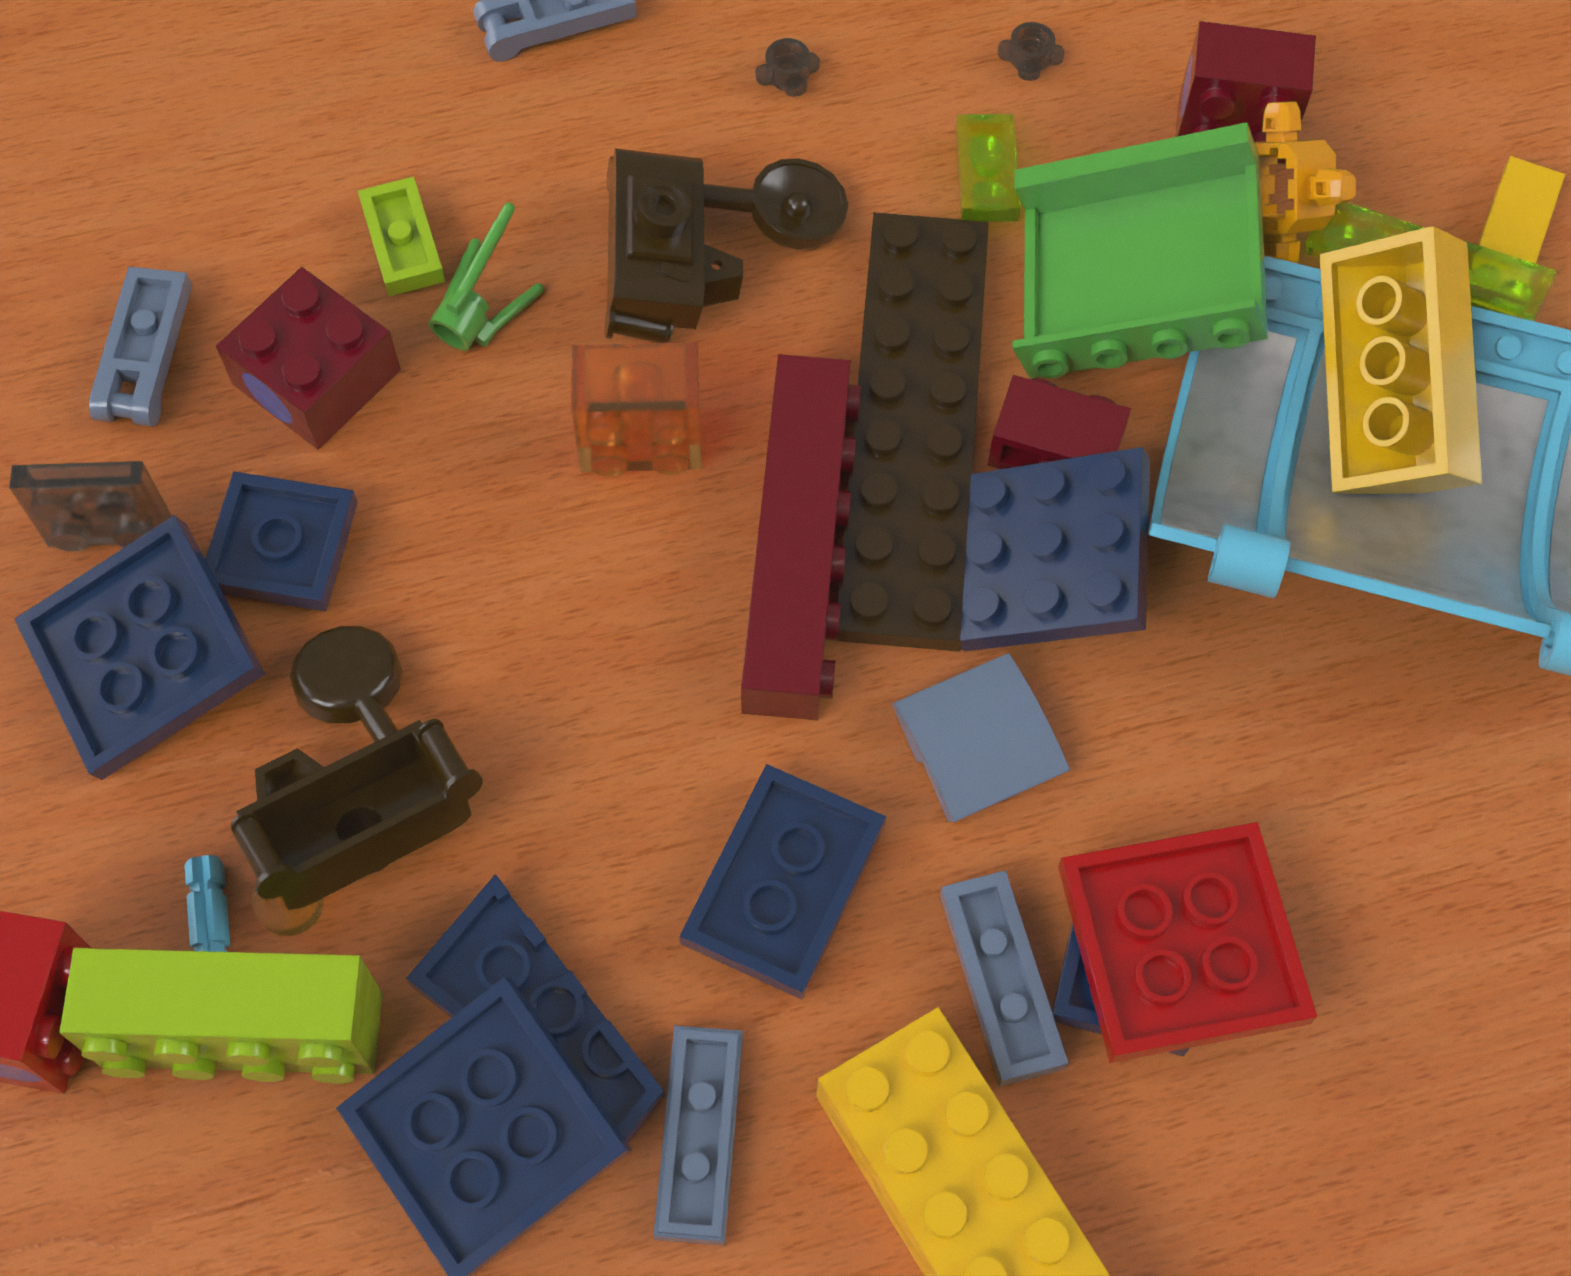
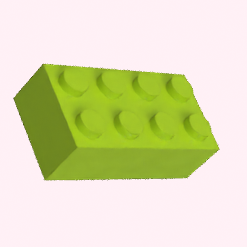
[59,948,383,1084]

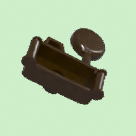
[605,148,848,348]
[231,626,483,910]

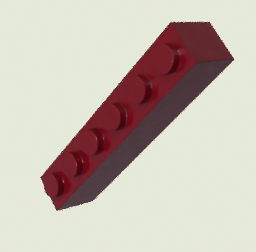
[741,354,861,720]

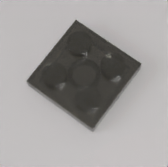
[9,461,172,551]

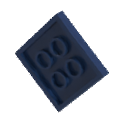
[960,447,1150,651]
[14,515,265,780]
[336,977,632,1276]

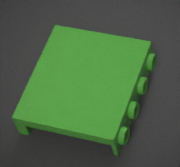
[1012,122,1268,379]

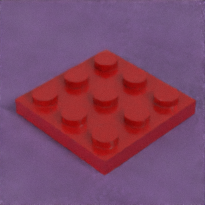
[1058,822,1318,1063]

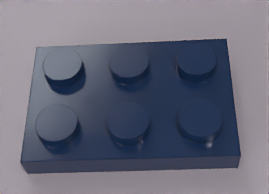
[679,764,886,1000]

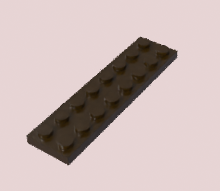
[834,212,989,652]

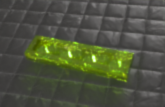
[1305,203,1557,321]

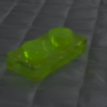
[955,114,1021,222]

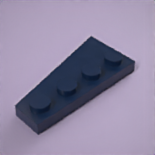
[406,874,665,1143]

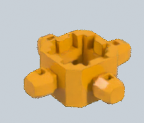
[1254,101,1356,263]

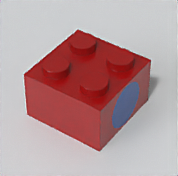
[0,911,92,1094]

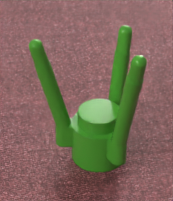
[428,202,544,351]

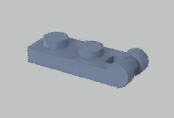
[473,0,637,62]
[89,266,192,427]

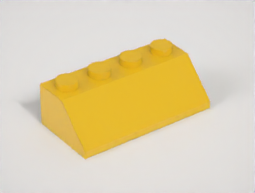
[1320,226,1482,494]

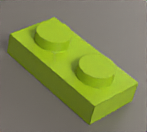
[358,176,445,297]

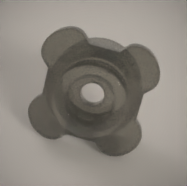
[998,22,1064,81]
[755,38,820,97]

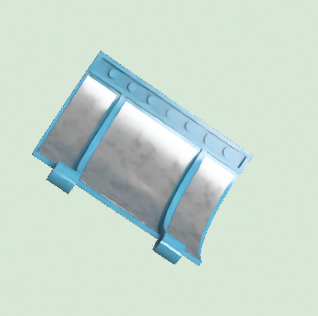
[1149,256,1571,676]

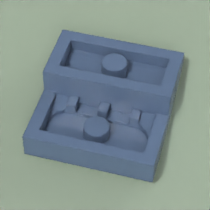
[892,653,1070,822]

